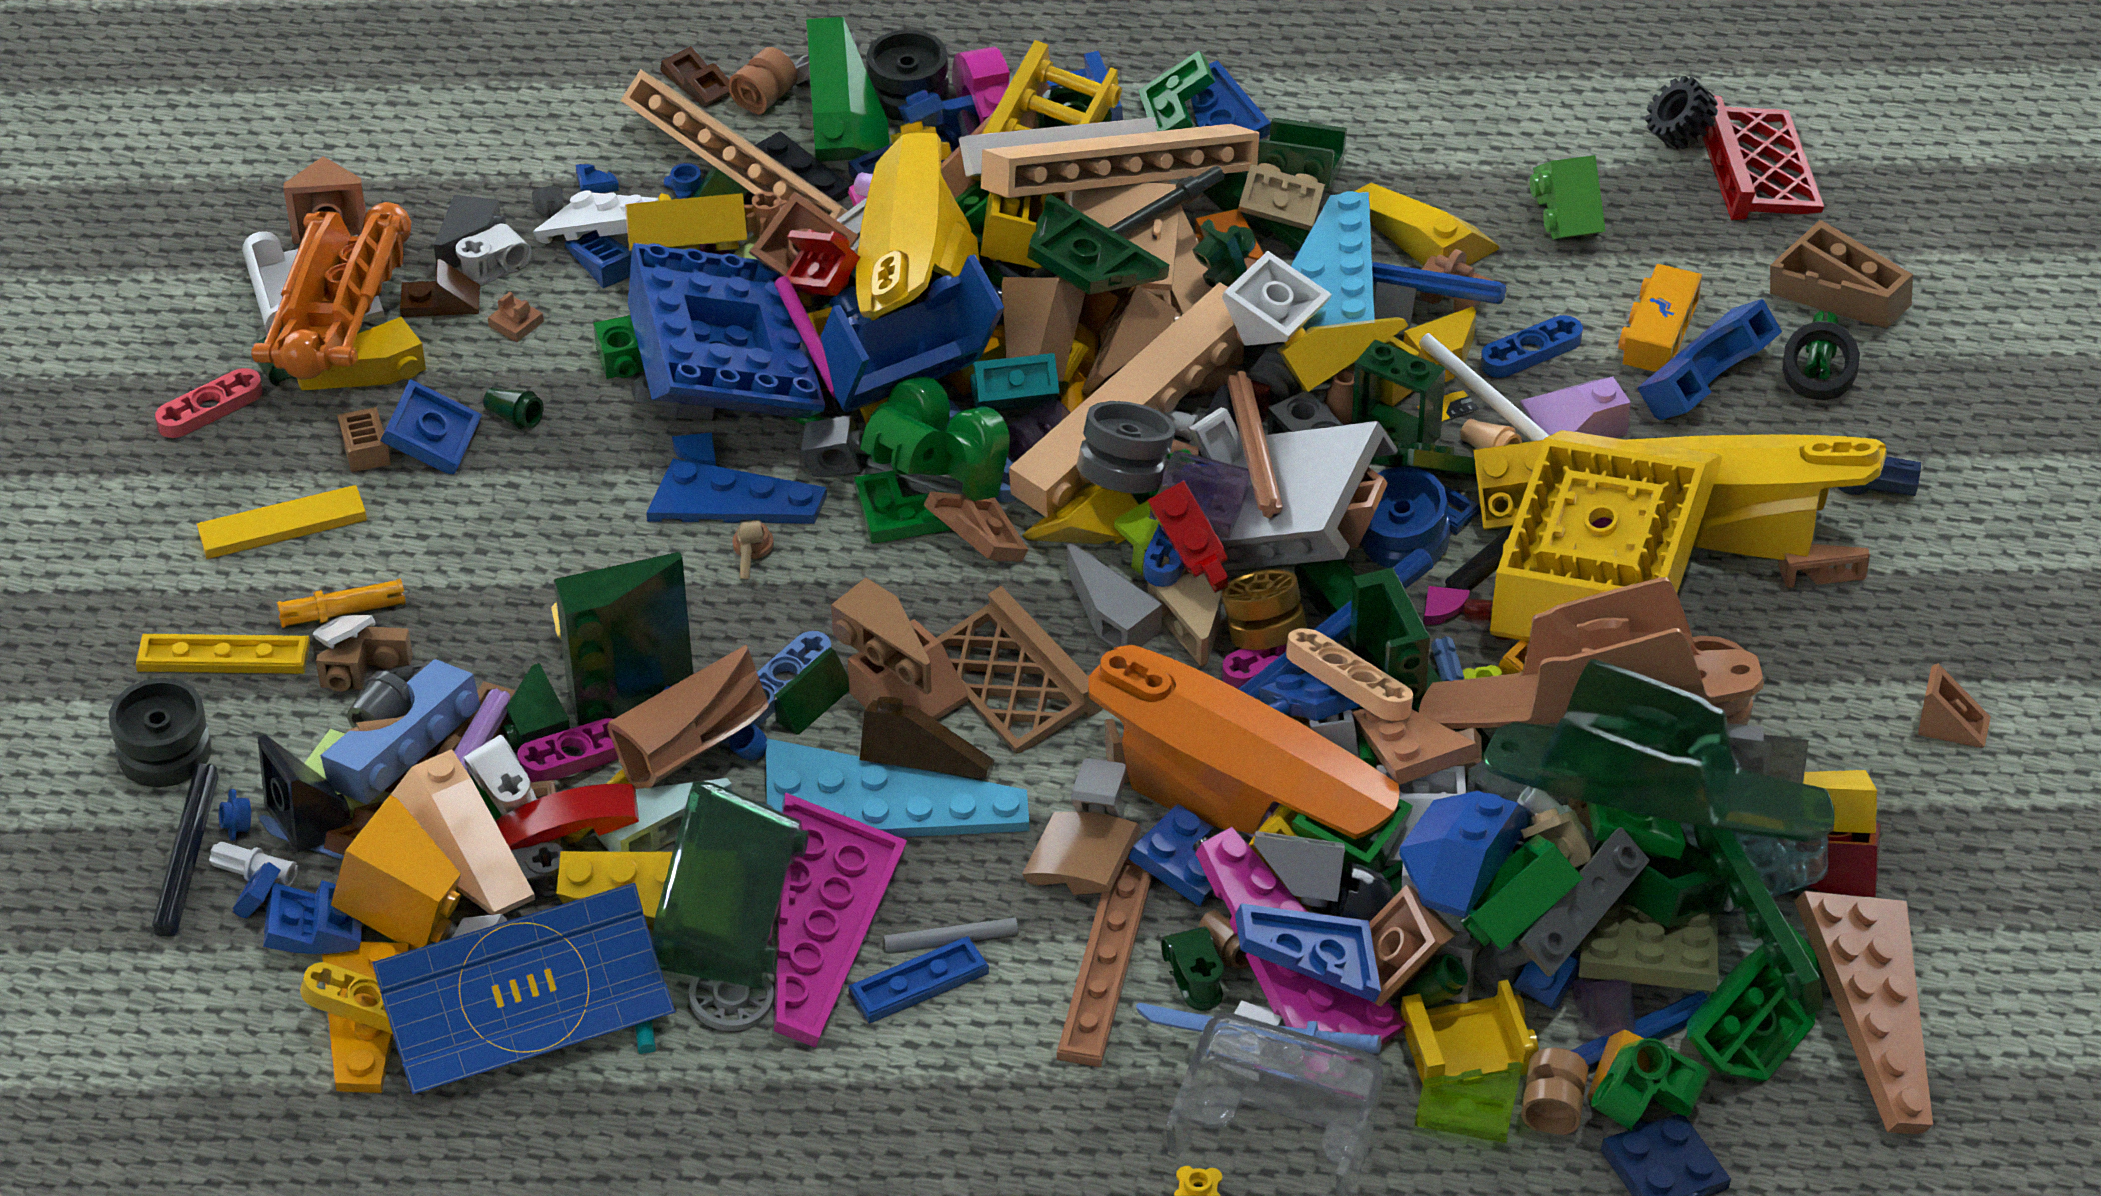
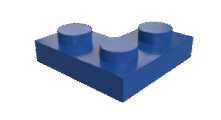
[1128,804,1214,907]

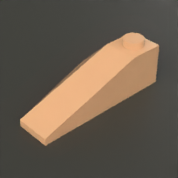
[391,749,535,915]

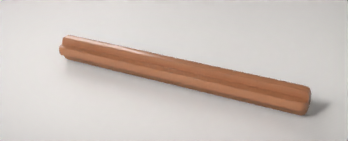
[1227,371,1283,518]

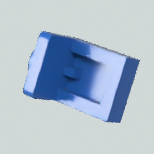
[898,90,944,127]
[1513,950,1580,1011]

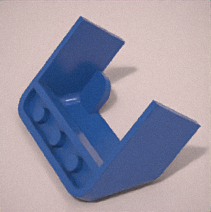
[821,254,1005,412]

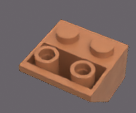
[848,619,969,720]

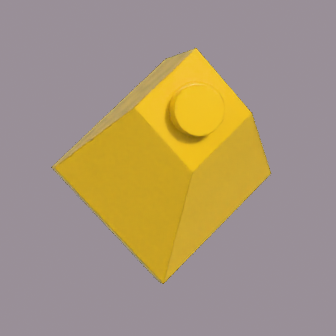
[1022,484,1139,544]

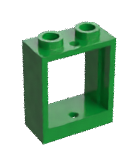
[1459,834,1584,951]

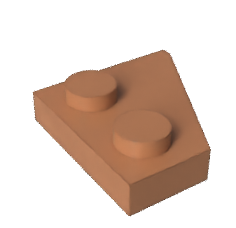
[924,491,1029,562]

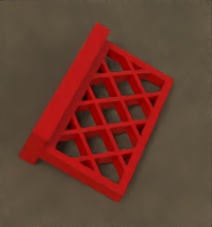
[1702,95,1824,220]

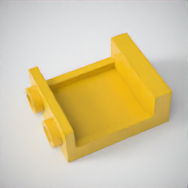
[1401,979,1539,1093]

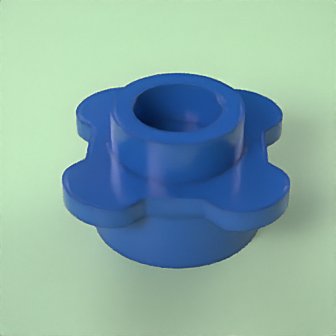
[664,163,704,199]
[218,789,251,841]

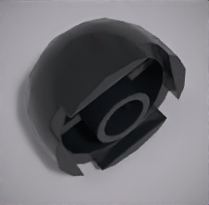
[1326,861,1395,922]

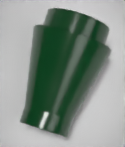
[483,387,544,429]
[1400,954,1468,1007]

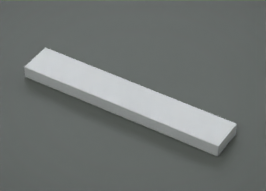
[959,117,1157,177]

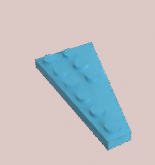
[1291,191,1375,330]
[766,738,1029,843]

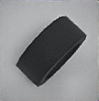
[1782,321,1860,400]

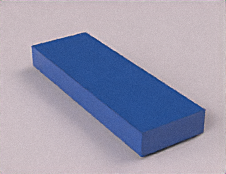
[848,936,989,1024]

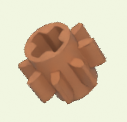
[744,192,787,238]

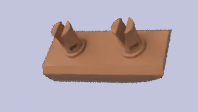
[607,644,769,789]

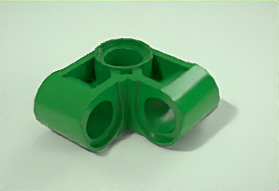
[1591,1038,1711,1131]

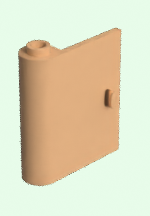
[1055,183,1180,290]

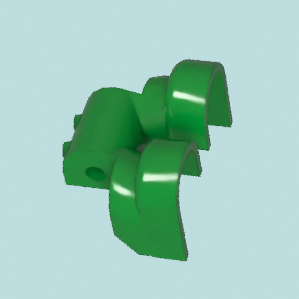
[860,377,1010,502]

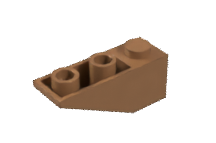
[831,577,932,695]

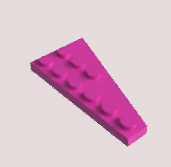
[774,793,907,1048]
[1195,827,1407,1087]

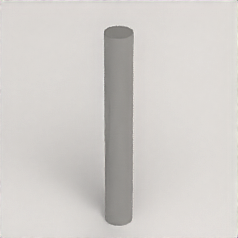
[883,917,1018,953]

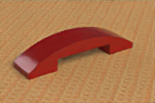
[495,783,639,850]

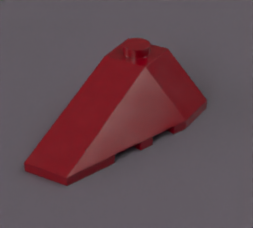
[1697,822,1881,897]

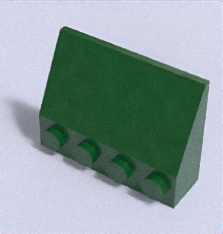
[554,552,694,726]

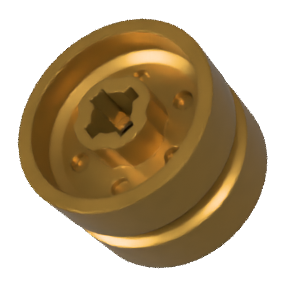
[1222,569,1307,650]

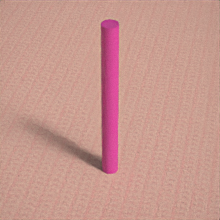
[774,276,836,398]

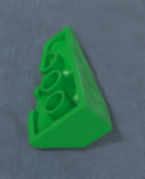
[806,17,890,162]

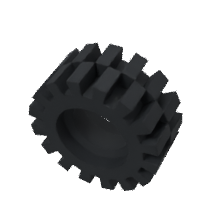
[1645,76,1718,150]

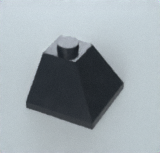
[257,734,350,853]

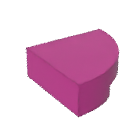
[1424,586,1470,625]

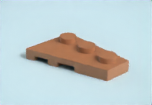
[1352,708,1479,785]

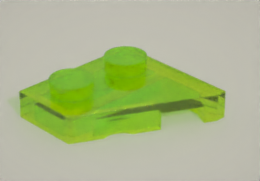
[1415,1062,1523,1143]

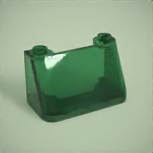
[653,780,809,989]

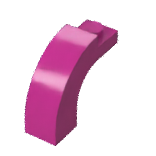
[952,46,1010,124]

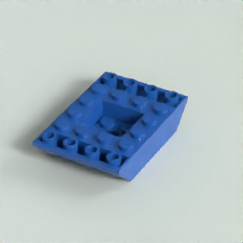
[628,243,825,419]

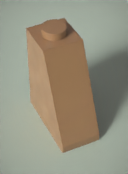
[1002,277,1086,382]

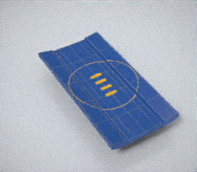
[372,883,676,1095]

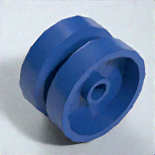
[1361,466,1451,568]

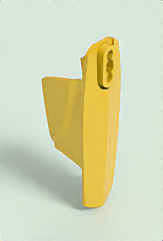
[856,133,980,321]
[1628,434,1887,560]

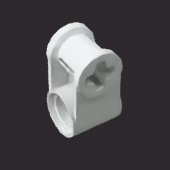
[456,224,532,286]
[463,735,536,816]

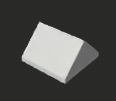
[1222,251,1332,346]

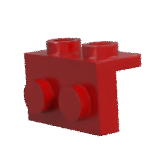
[785,229,860,296]

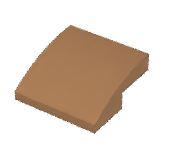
[1022,811,1141,895]

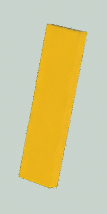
[196,485,367,559]
[136,634,310,674]

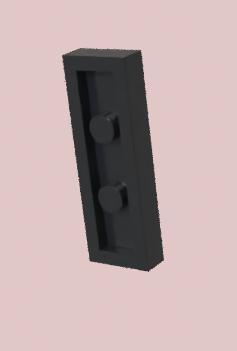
[754,131,851,202]

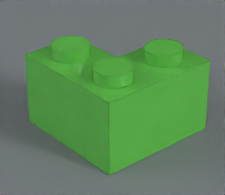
[1530,155,1606,240]

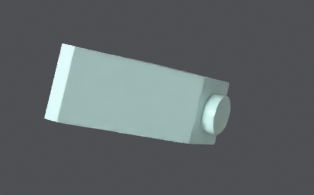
[595,778,733,852]

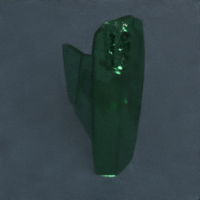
[1484,659,1835,842]

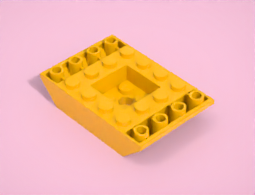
[1490,430,1722,642]

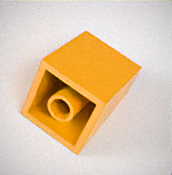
[331,795,461,950]

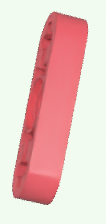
[155,368,263,438]

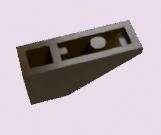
[859,696,995,779]

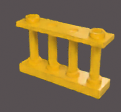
[971,40,1122,199]

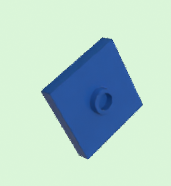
[380,379,482,474]

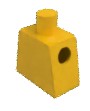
[1772,770,1877,833]

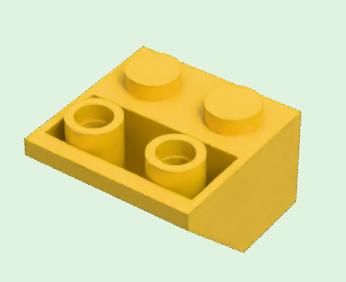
[1473,440,1544,531]

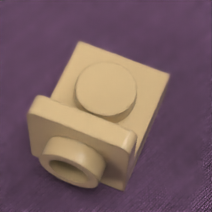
[1520,807,1593,868]

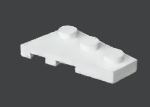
[533,191,659,244]

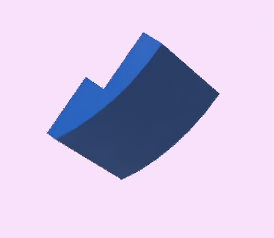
[263,880,362,954]

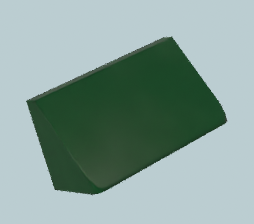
[774,647,849,735]

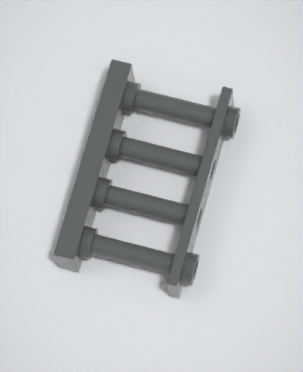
[1474,827,1650,997]

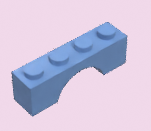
[320,659,481,805]

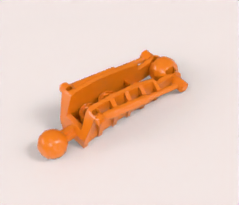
[251,202,411,380]

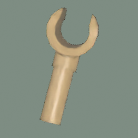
[737,520,763,579]

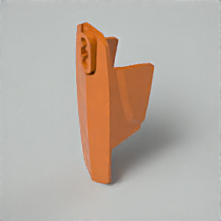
[1088,645,1399,839]

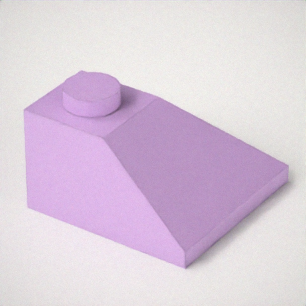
[1520,377,1631,438]

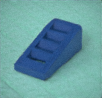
[565,230,632,289]

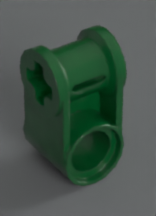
[1161,926,1224,1011]

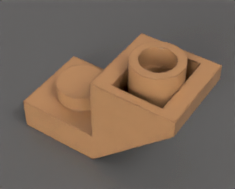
[316,627,413,692]

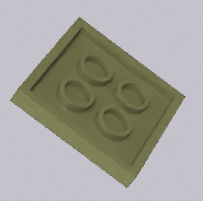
[1579,901,1718,992]

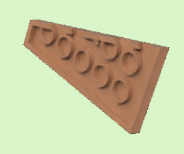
[1794,891,1933,1134]

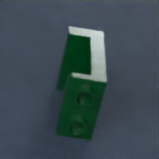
[1257,118,1347,188]
[1350,567,1430,700]

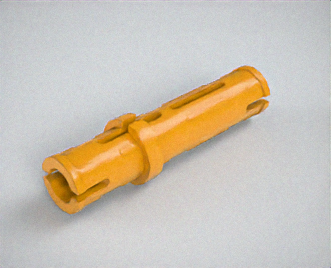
[277,578,406,628]

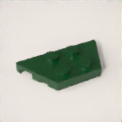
[1027,194,1170,295]
[1369,441,1476,474]

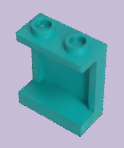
[970,353,1059,412]

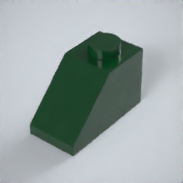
[503,663,570,750]

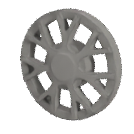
[689,959,774,1031]

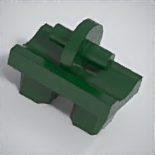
[1192,219,1256,288]

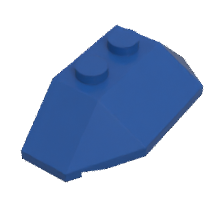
[1399,791,1531,919]

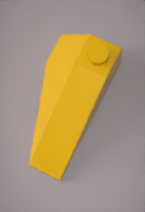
[1354,182,1499,266]

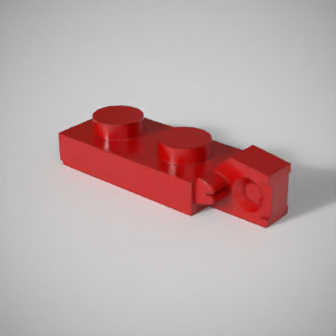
[1147,480,1230,593]

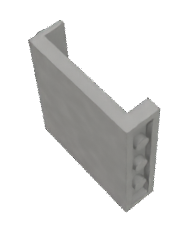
[1207,421,1398,571]

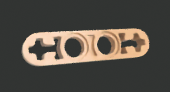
[1286,629,1413,721]

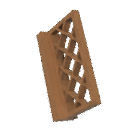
[937,586,1103,754]

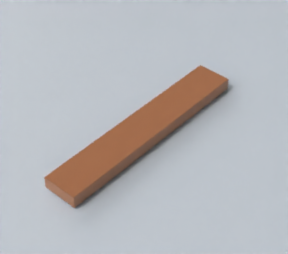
[1057,853,1153,1067]

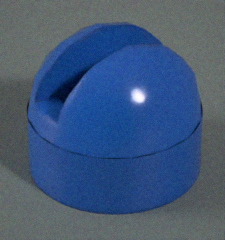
[730,723,767,761]

